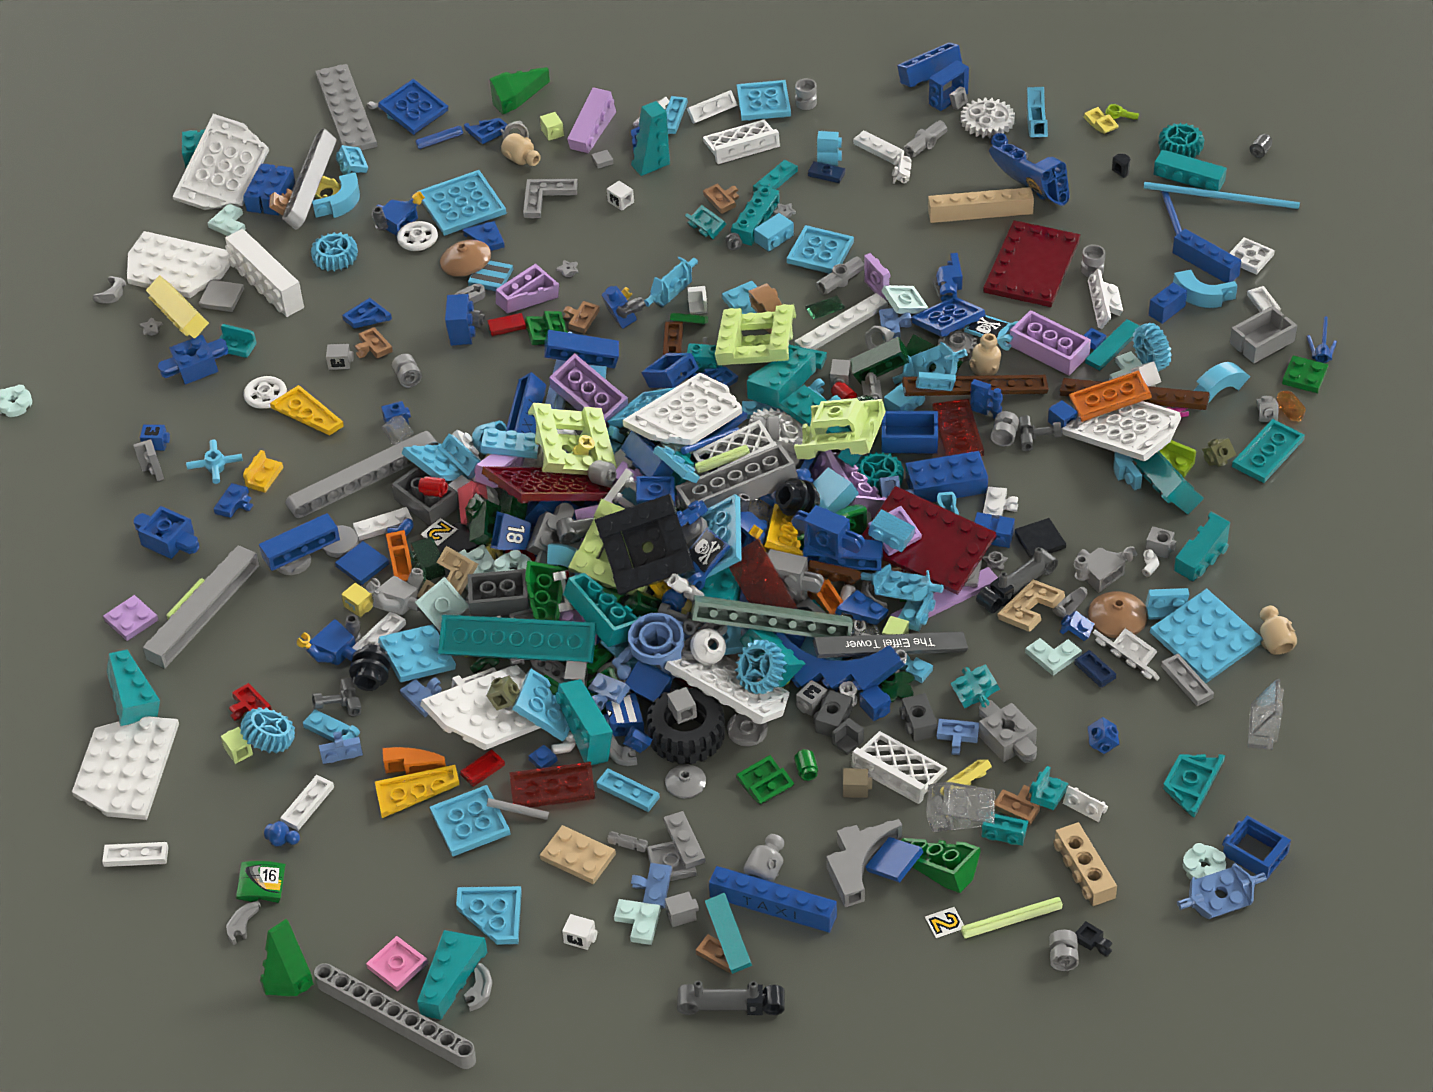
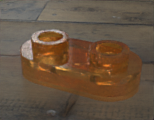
[1276,391,1306,421]

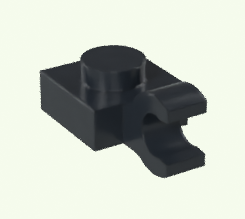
[1075,921,1112,957]

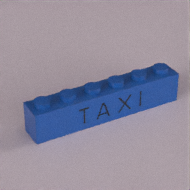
[506,372,546,462]
[709,866,837,933]

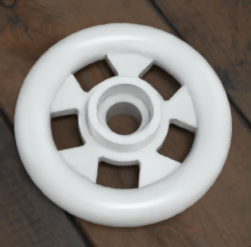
[397,221,438,251]
[243,376,287,409]

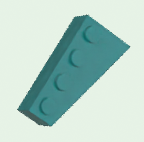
[631,101,670,176]
[747,348,816,408]
[1132,451,1204,515]
[563,573,641,647]
[106,650,160,726]
[555,679,613,766]
[417,930,488,1020]

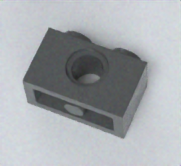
[813,690,853,737]
[899,693,938,742]

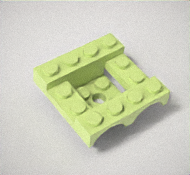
[715,304,796,365]
[794,398,886,460]
[528,403,617,475]
[568,499,653,596]

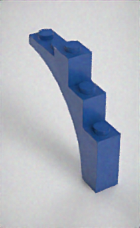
[775,632,905,692]

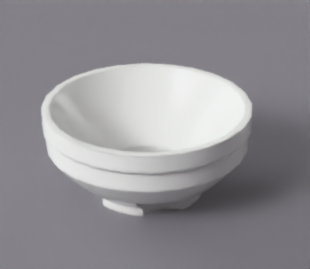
[690,628,726,665]

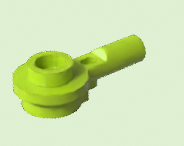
[1105,104,1139,120]

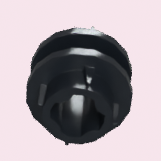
[775,478,820,516]
[349,644,391,691]

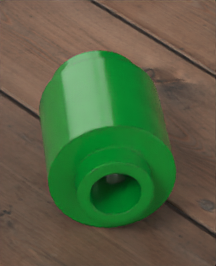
[794,749,818,781]

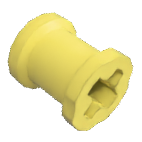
[572,435,595,455]

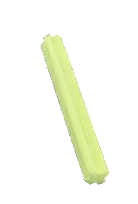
[961,897,1063,938]

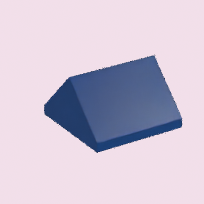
[625,660,672,704]

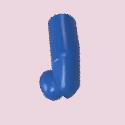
[387,518,414,536]

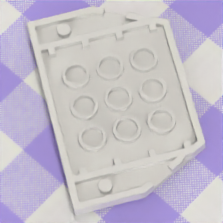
[173,114,269,210]
[127,231,231,298]
[623,373,742,445]
[1061,401,1181,461]
[664,656,790,724]
[420,664,541,750]
[72,717,179,820]

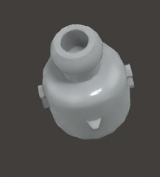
[744,834,784,882]

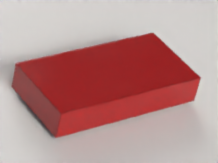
[487,313,526,336]
[460,749,505,787]

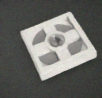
[1230,237,1275,275]

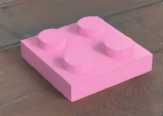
[366,936,428,992]

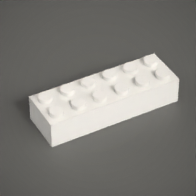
[225,229,304,317]

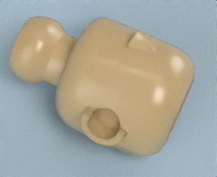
[501,133,540,166]
[969,333,1001,376]
[1260,606,1297,655]

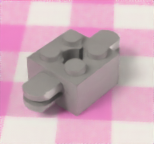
[526,503,574,565]
[746,549,824,600]
[979,700,1037,763]

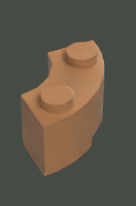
[748,283,782,334]

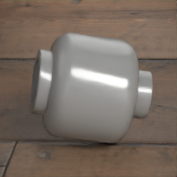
[588,460,617,486]

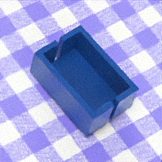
[244,163,295,216]
[882,411,938,453]

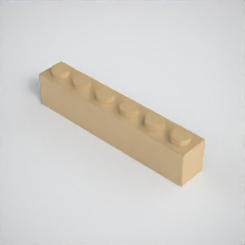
[928,187,1034,223]

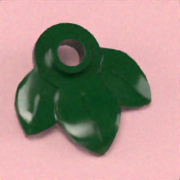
[880,671,915,702]

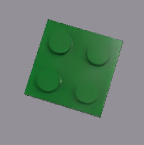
[1282,355,1328,394]

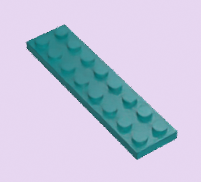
[438,615,596,663]

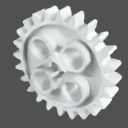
[960,97,1015,138]
[748,408,803,445]

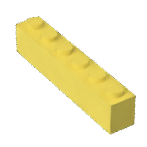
[146,275,209,339]

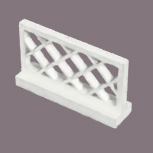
[703,119,780,164]
[692,420,777,474]
[851,731,947,804]

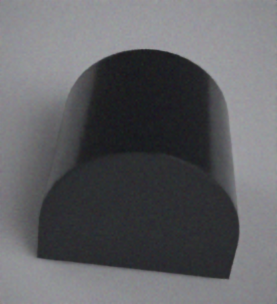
[1112,154,1131,178]

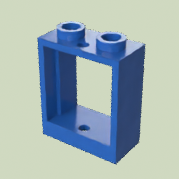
[929,60,969,111]
[641,353,699,388]
[1222,815,1291,879]

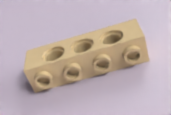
[1053,822,1117,906]

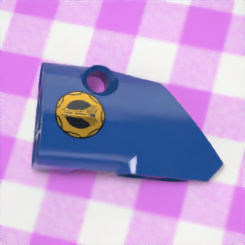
[989,144,1070,206]

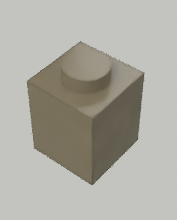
[843,768,872,798]

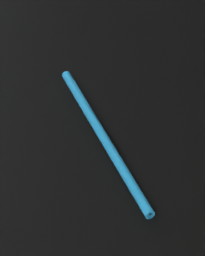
[1143,182,1300,209]

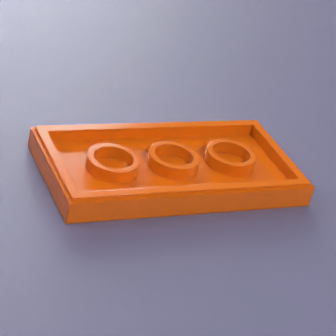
[1069,370,1152,422]

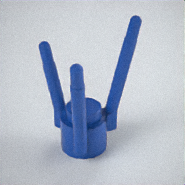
[1307,316,1337,363]

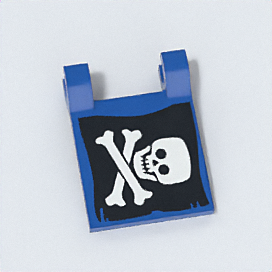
[681,527,731,590]

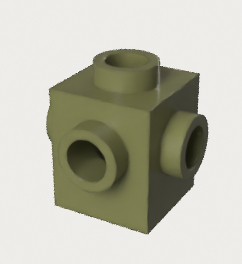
[1202,438,1236,467]
[486,676,520,711]

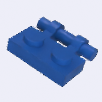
[970,379,1003,419]

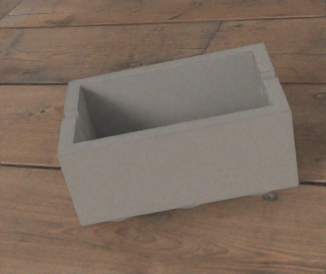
[1230,306,1297,364]

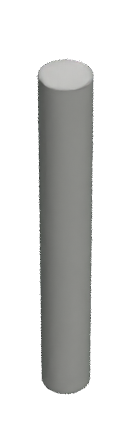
[486,798,549,820]

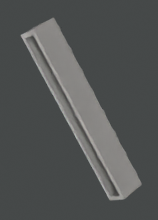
[143,545,259,668]

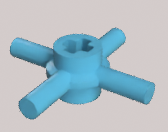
[186,440,243,484]

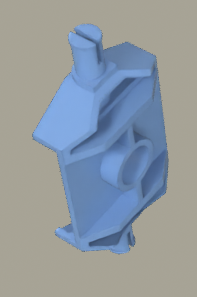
[1177,863,1267,919]

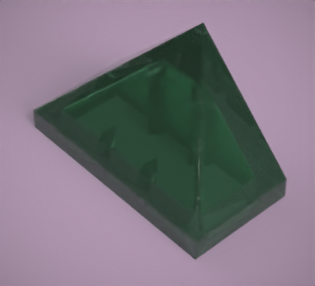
[805,295,845,320]

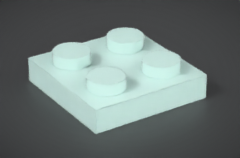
[882,285,928,314]
[415,577,469,631]

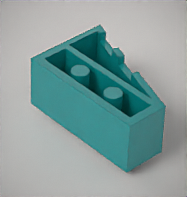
[1174,512,1230,581]
[740,629,806,688]

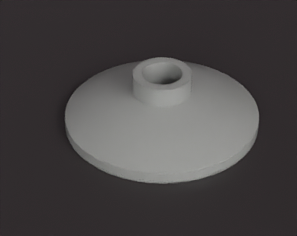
[665,764,706,799]

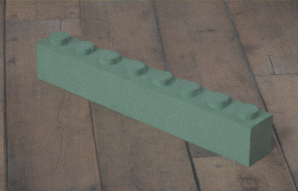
[691,595,853,637]

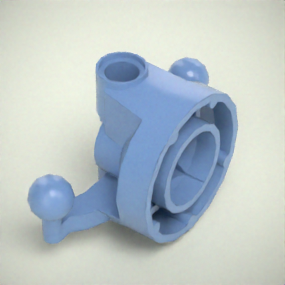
[612,613,691,681]

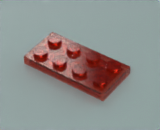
[932,399,984,456]
[729,539,797,609]
[509,762,596,808]

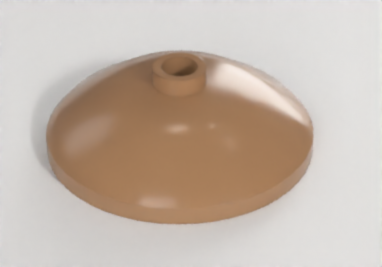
[440,240,491,276]
[1088,591,1148,638]

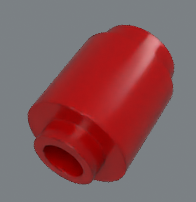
[831,382,857,400]
[418,476,448,497]

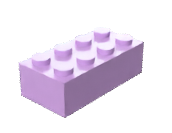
[1009,310,1091,376]
[549,354,628,427]

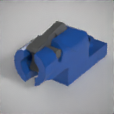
[932,253,963,302]

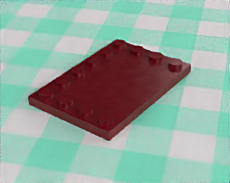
[983,220,1081,307]
[481,466,611,503]
[862,486,996,595]

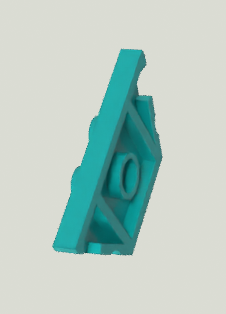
[1163,754,1225,818]

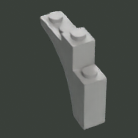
[826,819,902,907]

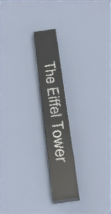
[813,632,968,658]

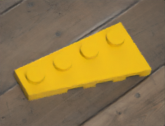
[270,385,344,436]
[764,504,803,556]
[375,765,460,818]

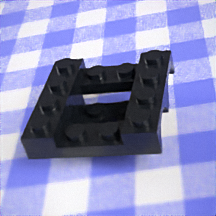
[595,494,695,596]

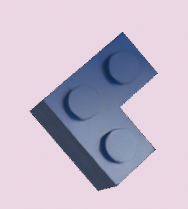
[445,294,476,346]

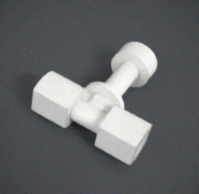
[664,574,704,602]

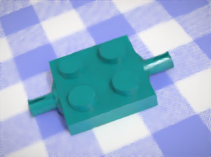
[950,664,1000,708]

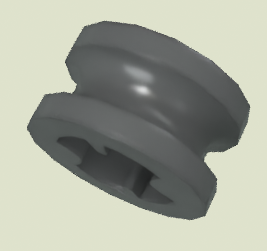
[725,233,742,250]

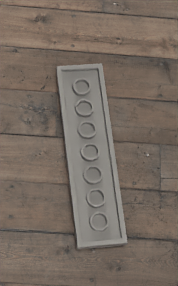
[316,64,377,151]

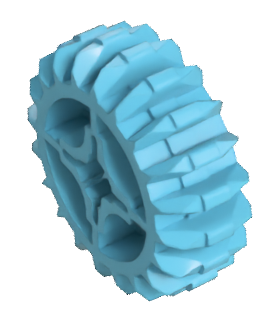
[311,232,358,272]
[1132,323,1172,371]
[735,640,787,694]
[240,707,295,754]

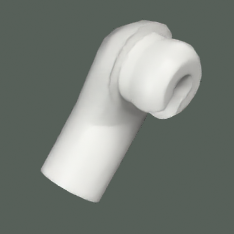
[1142,549,1159,577]
[840,584,856,602]
[551,732,576,754]

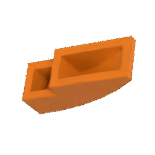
[386,530,412,582]
[807,577,843,615]
[383,747,446,775]

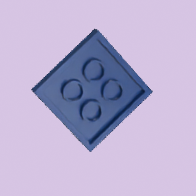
[378,79,449,135]
[911,296,986,337]

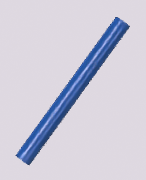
[1161,191,1182,235]
[681,427,739,455]

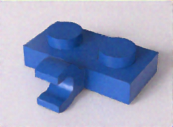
[213,483,253,518]

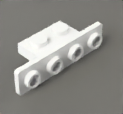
[1088,269,1123,329]
[1093,628,1160,681]

